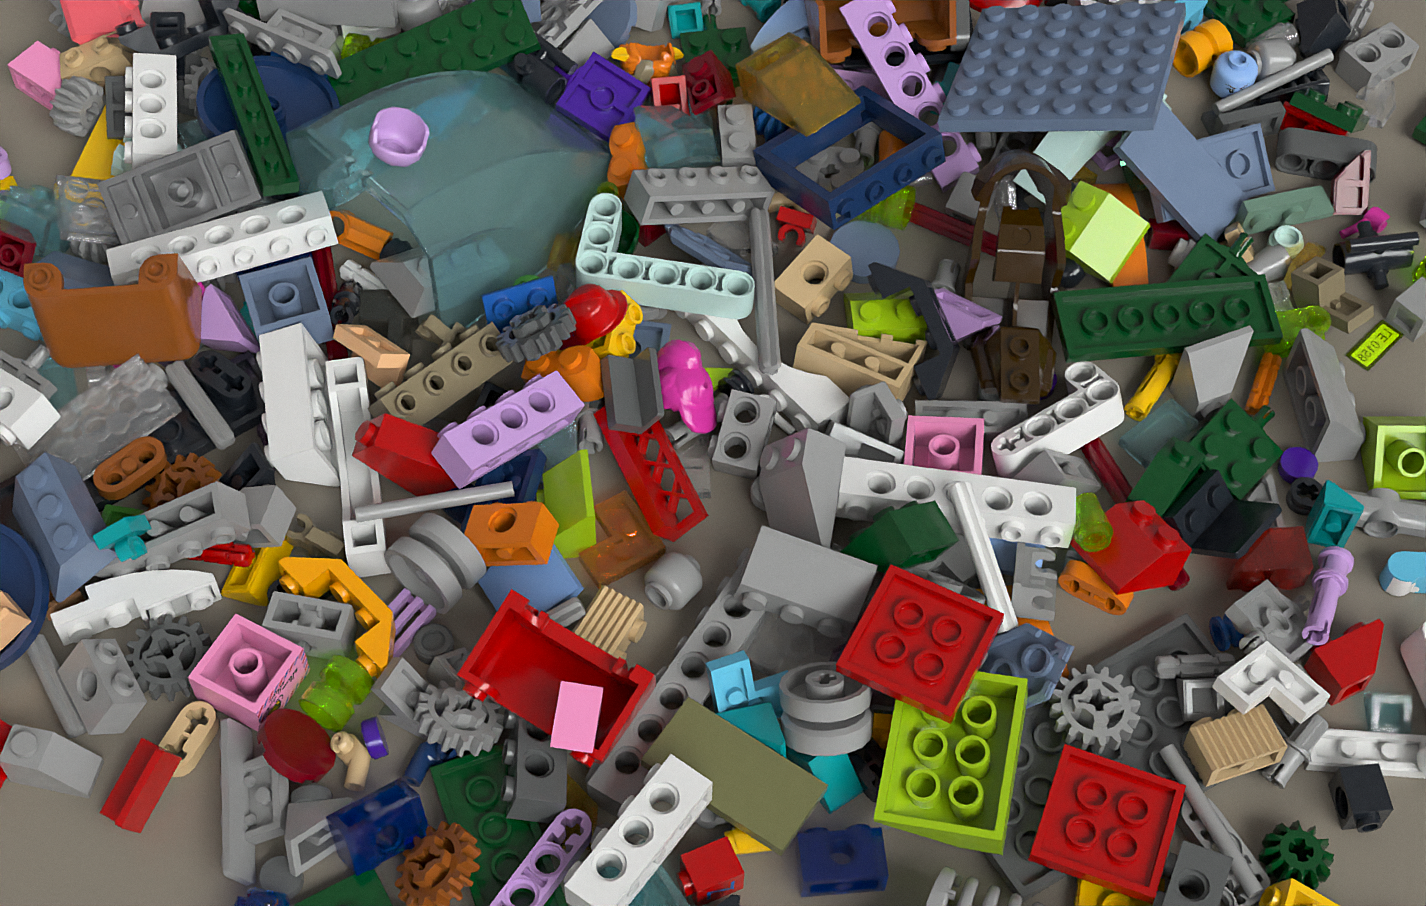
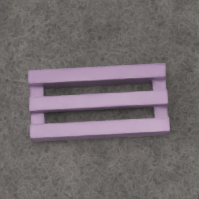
[353,588,437,657]

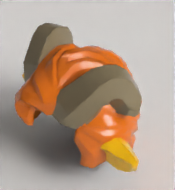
[611,42,684,87]

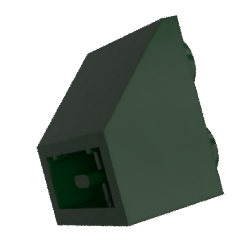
[840,500,960,573]

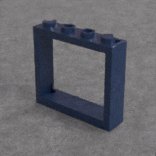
[753,85,946,230]

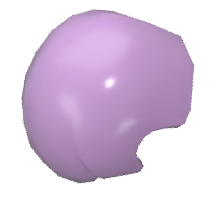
[369,107,429,167]

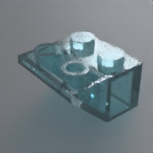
[633,106,721,169]
[0,185,86,258]

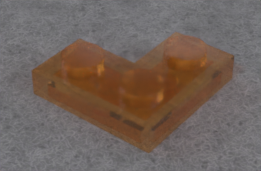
[579,490,666,589]

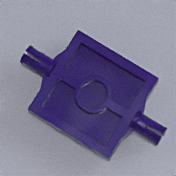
[554,52,656,143]

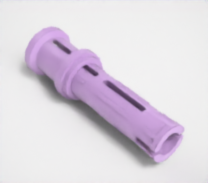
[1302,546,1354,646]

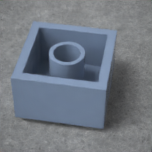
[239,257,335,347]

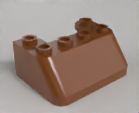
[804,0,957,63]

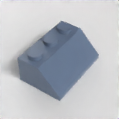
[12,452,117,603]

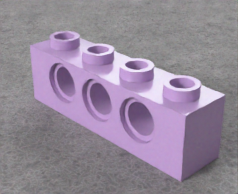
[431,370,584,489]

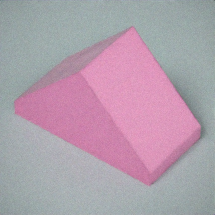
[550,681,603,753]

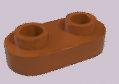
[93,436,167,500]

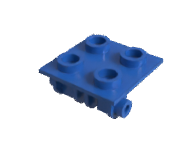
[481,275,558,334]

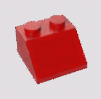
[1070,500,1192,595]

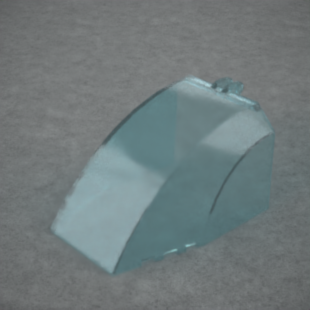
[286,70,613,329]

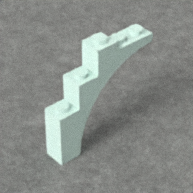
[1013,94,1172,204]

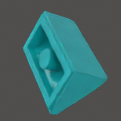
[1304,480,1364,548]

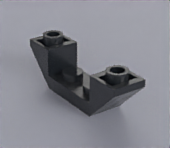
[106,0,240,59]
[867,262,960,401]

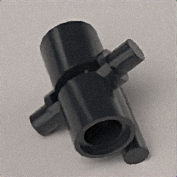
[499,31,578,105]
[1332,221,1420,290]

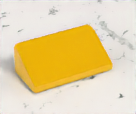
[220,538,294,606]

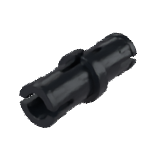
[330,280,363,326]

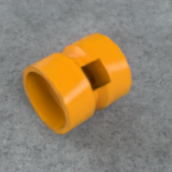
[1172,19,1233,78]

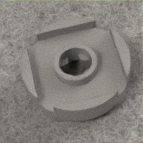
[796,146,865,192]

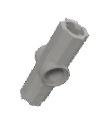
[1343,488,1426,538]

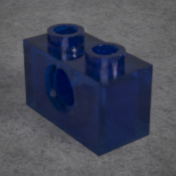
[326,777,429,876]
[795,824,889,898]

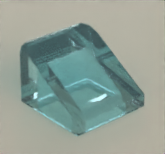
[1364,692,1412,734]

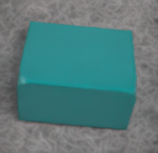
[666,2,704,39]

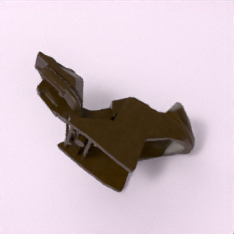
[961,150,1071,404]

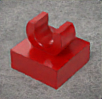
[776,206,817,248]

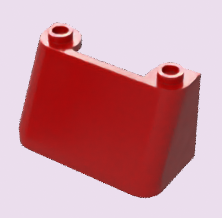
[457,589,656,768]

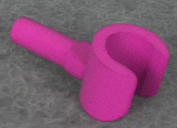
[1339,207,1390,239]

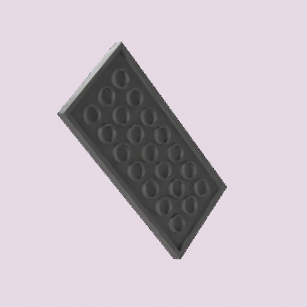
[984,613,1288,903]

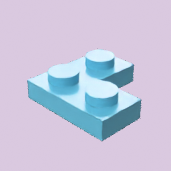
[705,650,788,718]

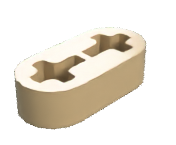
[159,701,219,777]

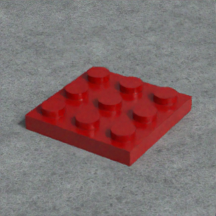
[836,564,1004,724]
[1028,744,1186,904]

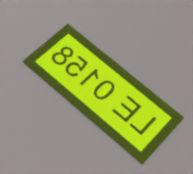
[1346,319,1404,371]

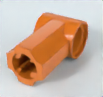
[329,209,393,260]

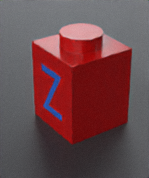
[676,836,745,906]

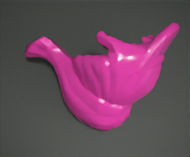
[656,339,717,434]

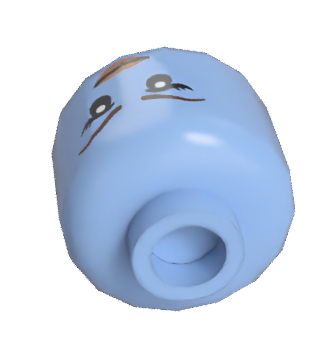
[1210,50,1258,99]

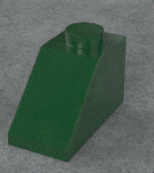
[1125,436,1206,518]

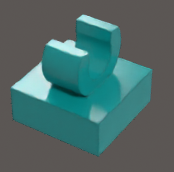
[93,514,152,562]

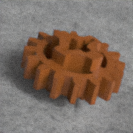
[142,453,222,511]
[394,821,481,906]

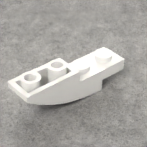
[50,569,222,646]

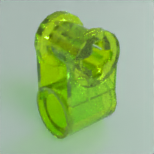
[1262,306,1332,358]

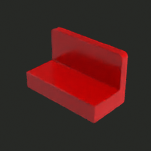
[99,738,182,833]

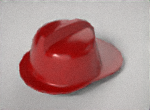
[559,283,628,350]

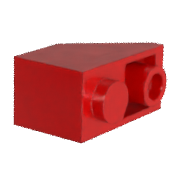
[1304,618,1384,706]

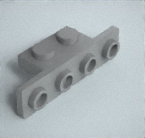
[223,8,342,79]
[219,718,289,886]

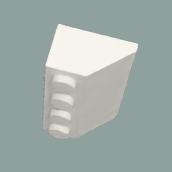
[256,323,340,487]

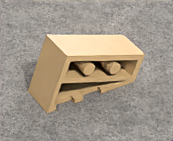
[793,323,928,402]

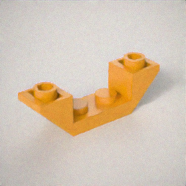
[278,557,396,679]

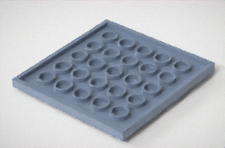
[937,1,1186,132]

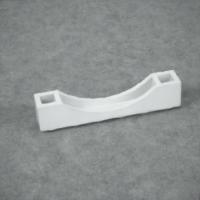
[674,263,850,434]
[325,357,391,578]

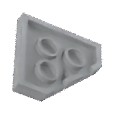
[531,0,604,48]

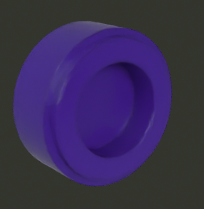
[1277,447,1318,484]
[360,716,389,760]

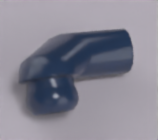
[402,742,457,787]

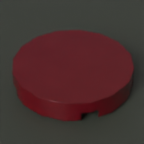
[257,708,336,783]

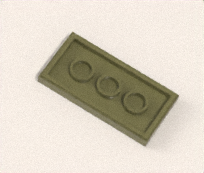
[641,697,828,856]

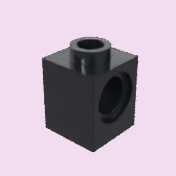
[1328,763,1394,833]

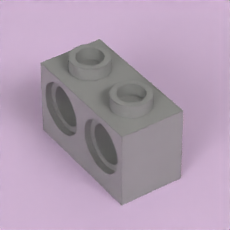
[1335,22,1419,97]
[708,389,777,480]

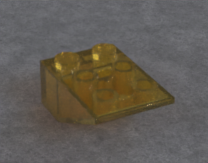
[736,32,861,137]

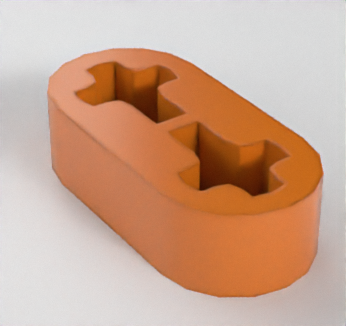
[1058,560,1134,616]

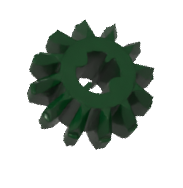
[1258,820,1334,891]

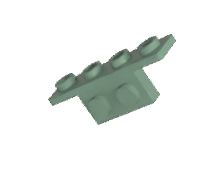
[1216,185,1334,242]

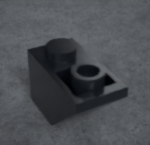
[1295,0,1351,70]

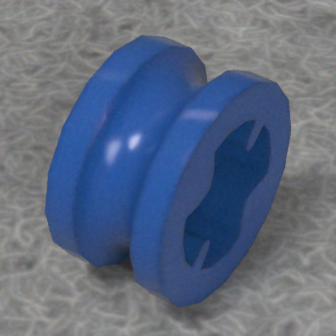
[1209,614,1244,651]

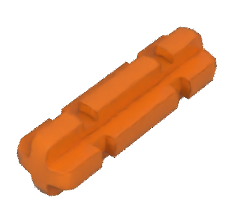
[1245,352,1282,415]

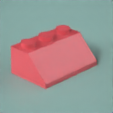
[60,0,146,45]

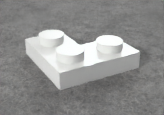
[1212,641,1331,724]

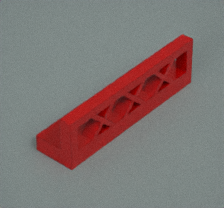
[593,405,709,542]

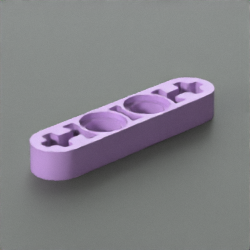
[489,809,592,906]

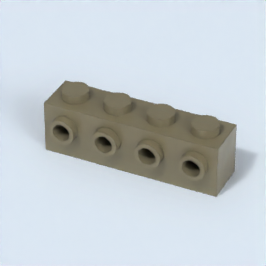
[367,322,514,426]

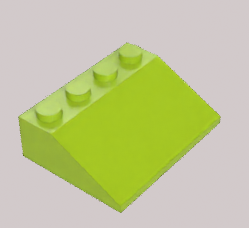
[874,671,1028,855]

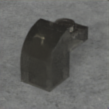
[359,289,421,355]

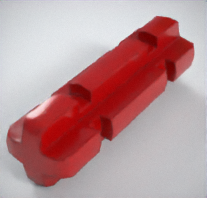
[187,542,256,567]

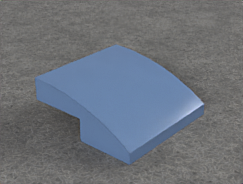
[478,543,584,615]

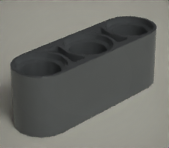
[1275,128,1378,184]

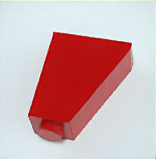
[352,413,457,497]

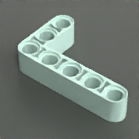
[576,193,755,319]

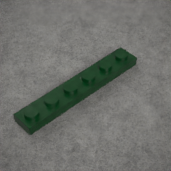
[209,33,300,197]

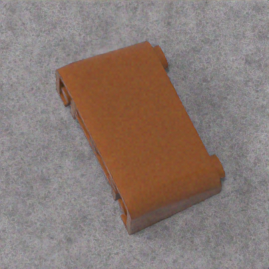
[23,253,202,368]

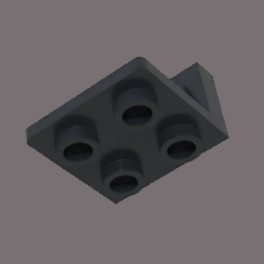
[1162,469,1282,559]

